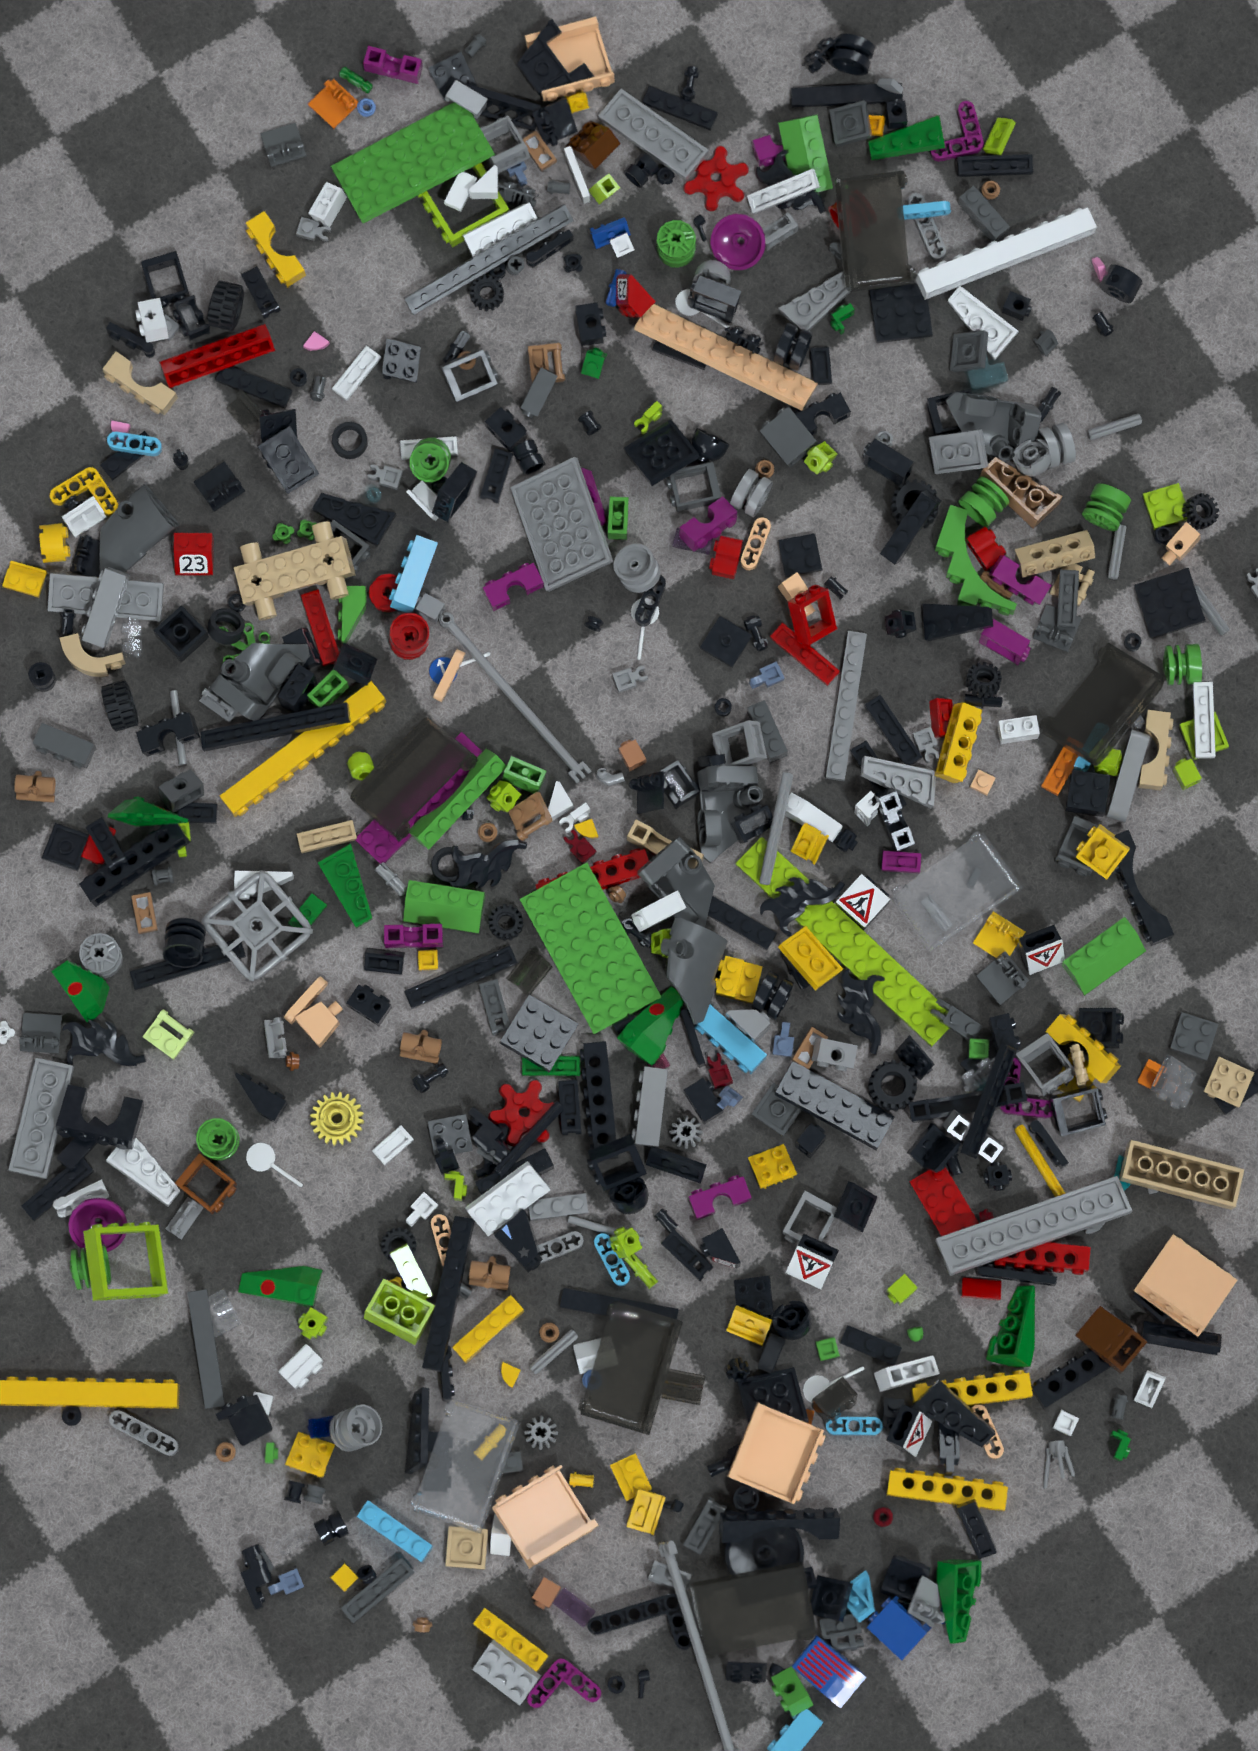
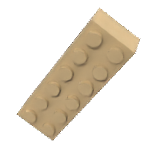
[1119,1140,1244,1210]

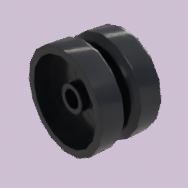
[829,34,875,76]
[774,323,813,371]
[751,971,794,1020]

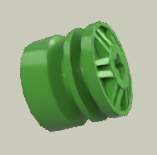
[657,220,696,268]
[410,438,451,482]
[959,476,1009,527]
[1082,484,1131,531]
[1163,644,1202,685]
[196,1118,240,1160]
[70,1244,111,1290]

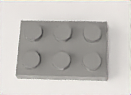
[929,429,988,474]
[472,1639,541,1705]

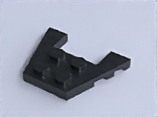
[517,19,594,95]

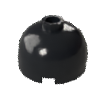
[691,428,730,462]
[609,1177,649,1215]
[772,1301,812,1340]

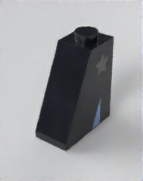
[494,1209,543,1273]

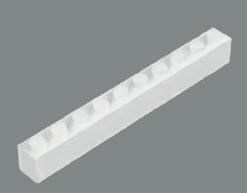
[916,208,1097,300]

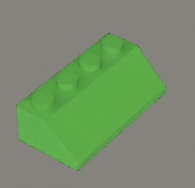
[778,114,833,192]
[403,880,485,934]
[1061,917,1146,996]

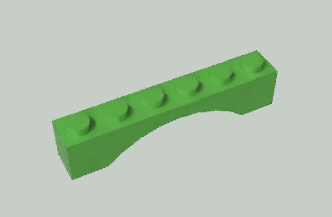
[408,749,507,850]

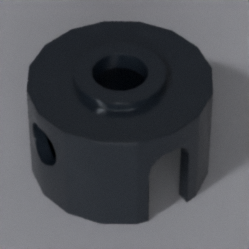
[1099,264,1143,303]

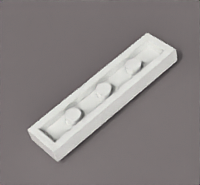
[747,169,820,213]
[1193,682,1215,758]

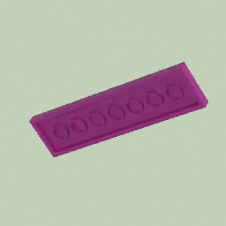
[355,732,482,866]

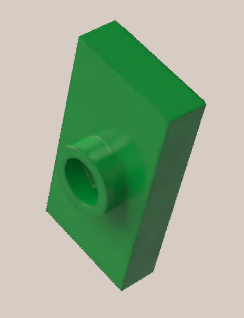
[288,894,327,934]

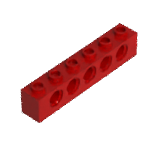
[160,324,275,388]
[535,848,649,890]
[992,1242,1091,1275]

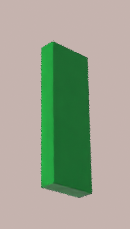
[522,1056,580,1076]

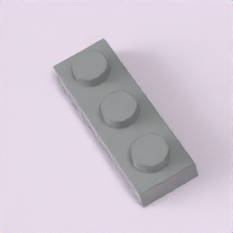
[529,1193,588,1221]

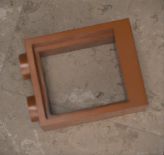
[175,1153,237,1214]

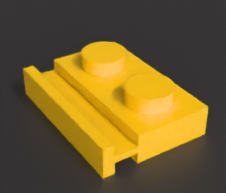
[2,561,47,598]
[790,823,829,865]
[726,1305,772,1346]
[610,1453,652,1501]
[626,1488,666,1535]

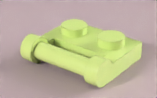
[142,1009,194,1060]

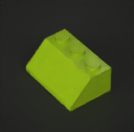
[364,1278,435,1345]

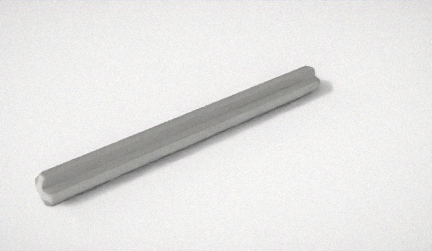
[759,772,793,885]

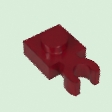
[563,830,597,865]
[707,1053,733,1089]

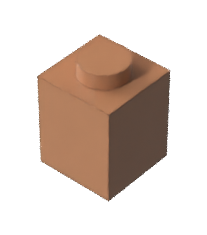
[619,739,646,772]
[532,1577,561,1610]

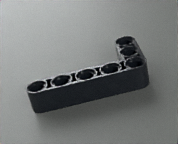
[587,1593,692,1650]

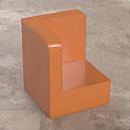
[1137,1059,1166,1091]

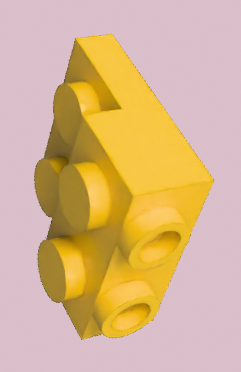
[1076,824,1130,880]
[715,956,763,1004]

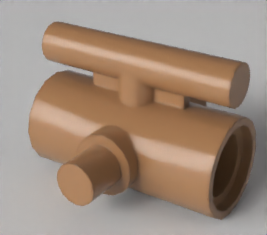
[15,771,56,802]
[400,1030,442,1064]
[469,1256,511,1290]

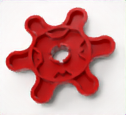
[683,146,749,211]
[488,1080,555,1147]

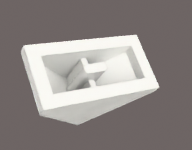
[468,165,498,199]
[548,781,574,821]
[1134,1370,1166,1408]
[490,1514,511,1556]

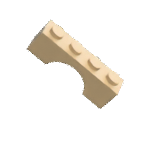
[103,352,178,416]
[1138,710,1173,791]
[627,820,704,869]

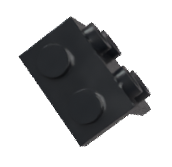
[907,1123,961,1173]
[216,1394,273,1446]
[880,1555,931,1604]

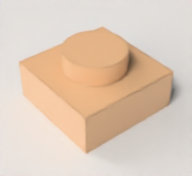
[970,770,996,796]

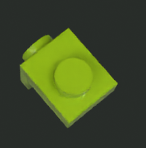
[444,1171,467,1201]

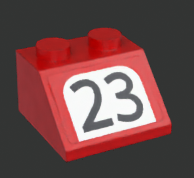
[616,274,656,318]
[174,533,214,575]

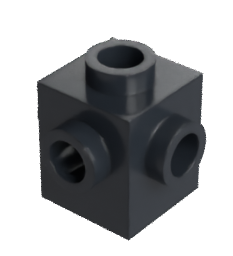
[885,610,917,638]
[983,1162,1012,1191]

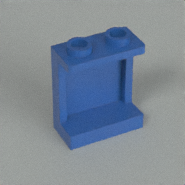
[867,1596,931,1661]

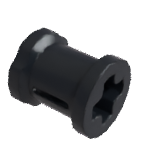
[578,411,602,436]
[284,1480,305,1504]

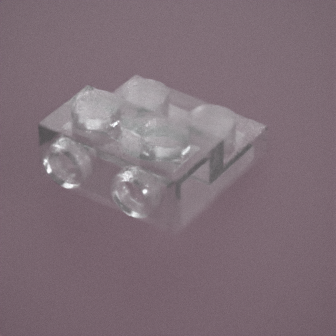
[1150,1055,1197,1110]

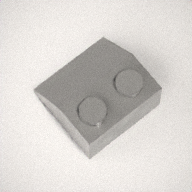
[726,1010,770,1044]

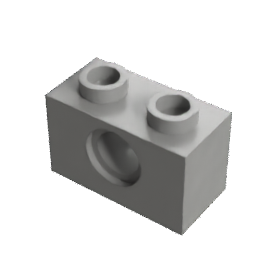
[811,1038,858,1071]

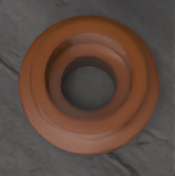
[286,1052,299,1071]

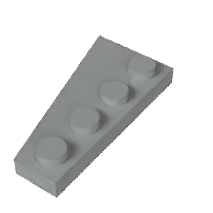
[778,270,858,332]
[861,756,936,809]

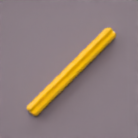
[1014,1124,1066,1197]

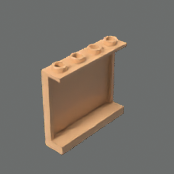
[525,17,615,102]
[1133,1234,1237,1336]
[727,1403,826,1504]
[492,1465,599,1569]

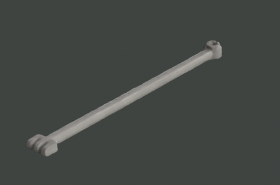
[439,612,591,784]
[658,1541,739,1751]

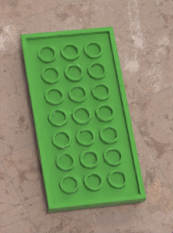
[331,102,495,224]
[520,863,661,1034]

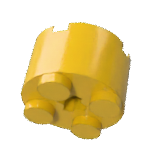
[39,523,71,563]

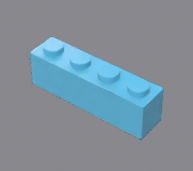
[389,535,438,613]
[694,1005,767,1074]
[357,1501,433,1563]
[767,1709,823,1751]

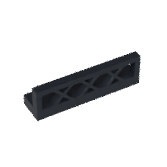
[470,85,541,132]
[1141,1321,1222,1355]

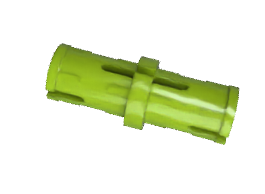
[624,1254,658,1289]

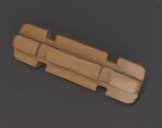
[980,571,1013,600]

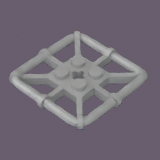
[201,870,313,982]

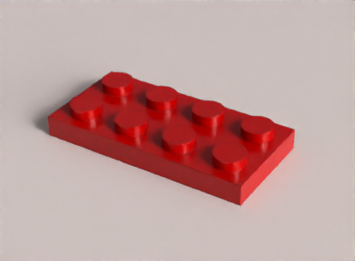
[909,1167,979,1237]

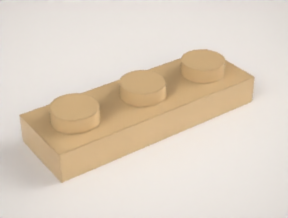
[297,820,357,853]

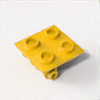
[973,911,1025,958]
[748,1144,797,1189]
[285,1432,335,1477]

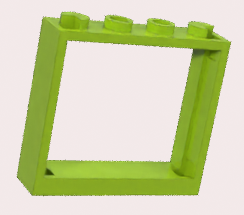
[417,163,510,247]
[83,1222,168,1301]

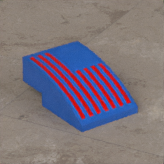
[791,1636,866,1708]

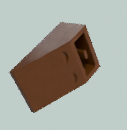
[1075,1306,1147,1374]

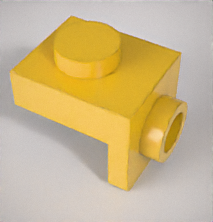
[565,90,589,113]

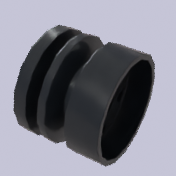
[162,918,206,968]

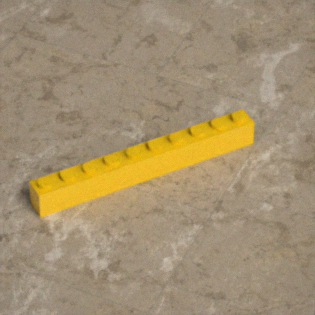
[220,681,386,817]
[0,1377,180,1409]

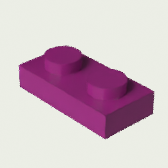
[882,851,921,874]

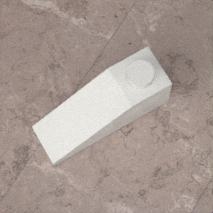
[785,792,843,842]
[234,871,294,900]
[631,891,686,932]
[874,1355,939,1392]

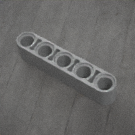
[1107,730,1150,822]

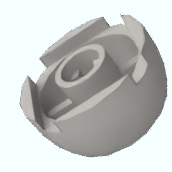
[693,260,731,287]
[1013,439,1051,476]

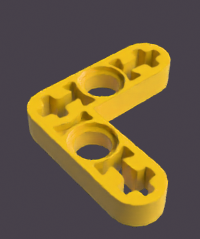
[50,467,119,516]

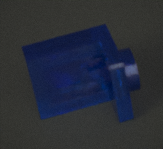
[308,1415,335,1439]

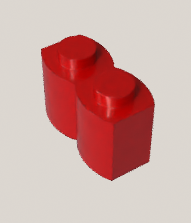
[965,526,1006,571]
[709,536,743,579]

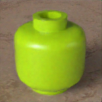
[347,752,374,781]

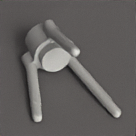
[1043,1441,1075,1489]

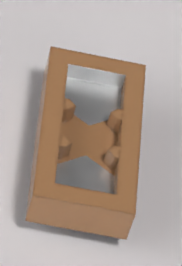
[523,131,557,172]
[132,892,158,934]
[791,1027,828,1069]

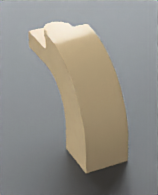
[60,633,126,677]

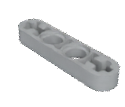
[908,193,946,261]
[109,1410,179,1456]

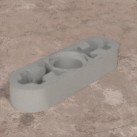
[538,1231,584,1264]

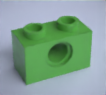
[608,497,629,540]
[307,670,349,708]
[502,756,546,794]
[771,1666,813,1717]

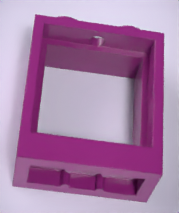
[979,619,1031,665]

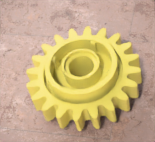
[310,1092,364,1146]

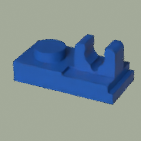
[590,217,630,249]

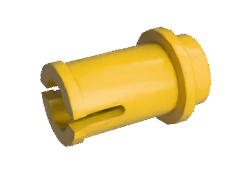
[569,1472,594,1488]

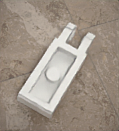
[53,1180,109,1217]

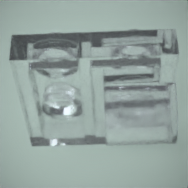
[189,1289,242,1338]

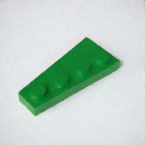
[868,115,945,160]
[318,844,373,929]

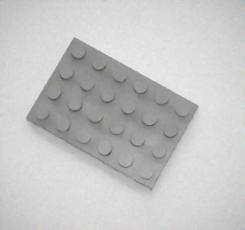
[510,457,613,592]

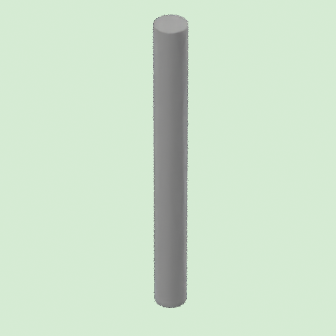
[170,690,187,766]
[568,1215,644,1244]

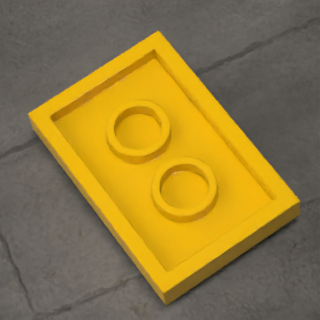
[778,926,843,991]

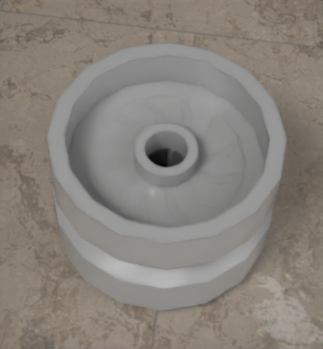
[1036,422,1076,469]
[730,469,773,518]
[614,544,661,593]

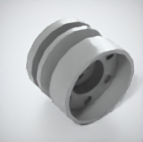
[79,933,123,978]
[330,1404,382,1452]

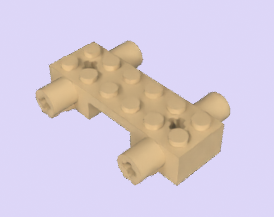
[234,521,356,621]

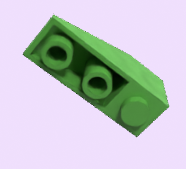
[338,586,367,644]

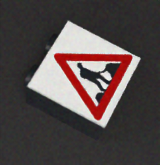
[835,874,890,931]
[1018,925,1065,975]
[786,1234,839,1289]
[886,1404,932,1457]

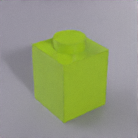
[588,173,620,205]
[1172,758,1202,790]
[887,1273,918,1305]

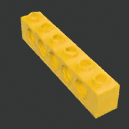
[911,1370,1033,1406]
[887,1468,1008,1512]

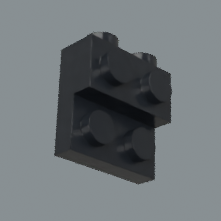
[1078,1008,1124,1049]

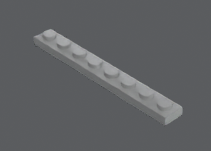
[826,631,867,781]

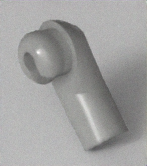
[596,768,625,786]

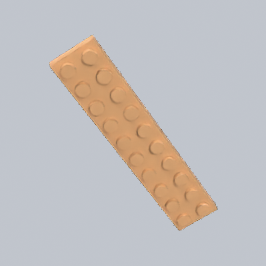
[634,304,818,411]

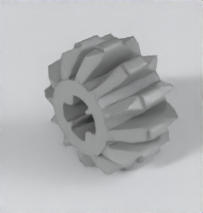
[670,1116,703,1149]
[524,1416,558,1450]

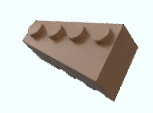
[979,457,1063,529]

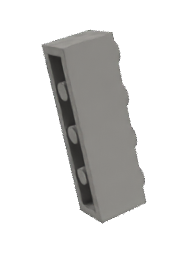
[81,567,130,648]
[632,1067,668,1148]

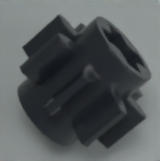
[834,828,858,852]
[725,1357,750,1382]

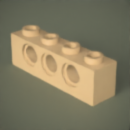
[1015,530,1095,578]

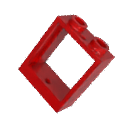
[788,585,837,645]

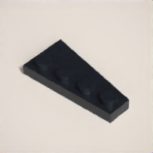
[312,493,396,546]
[922,603,993,641]
[911,1379,996,1447]
[405,1387,429,1474]

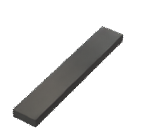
[187,1289,225,1409]

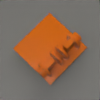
[308,79,358,129]

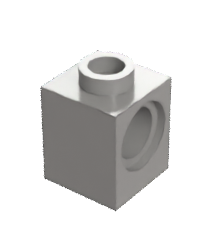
[415,593,446,624]

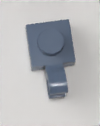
[506,161,528,187]
[749,662,785,689]
[772,1022,794,1057]
[717,1085,743,1110]
[268,1568,304,1595]

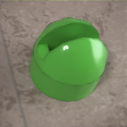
[907,1326,923,1342]

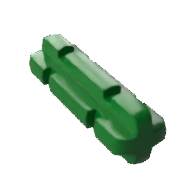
[339,67,373,93]

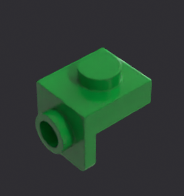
[830,303,855,335]
[581,348,607,379]
[1110,1429,1131,1462]

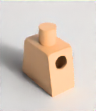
[1161,522,1201,566]
[778,572,816,617]
[295,1001,343,1048]

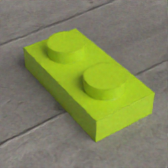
[983,118,1016,155]

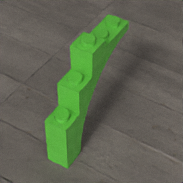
[935,505,1017,616]

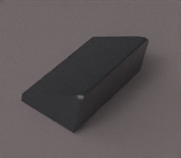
[364,948,405,975]

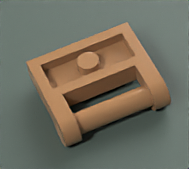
[528,343,565,383]
[508,792,552,841]

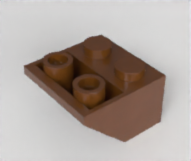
[565,120,621,169]

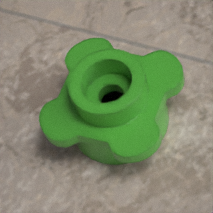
[297,520,317,540]
[273,523,294,544]

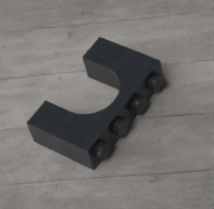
[56,1084,144,1150]

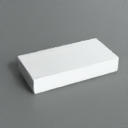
[444,172,477,212]
[372,1125,414,1165]

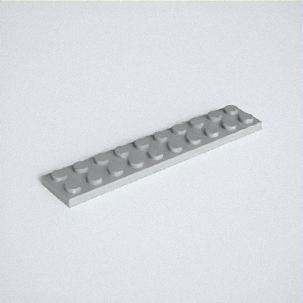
[936,1176,1132,1276]

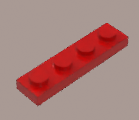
[301,589,339,666]
[770,623,840,687]

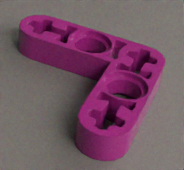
[931,101,984,161]
[999,1058,1053,1119]
[527,1659,601,1708]

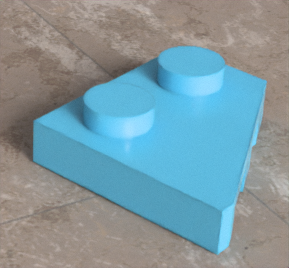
[847,1570,875,1623]

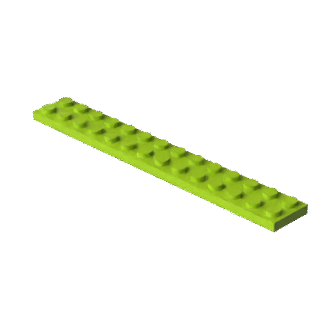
[735,837,950,1047]

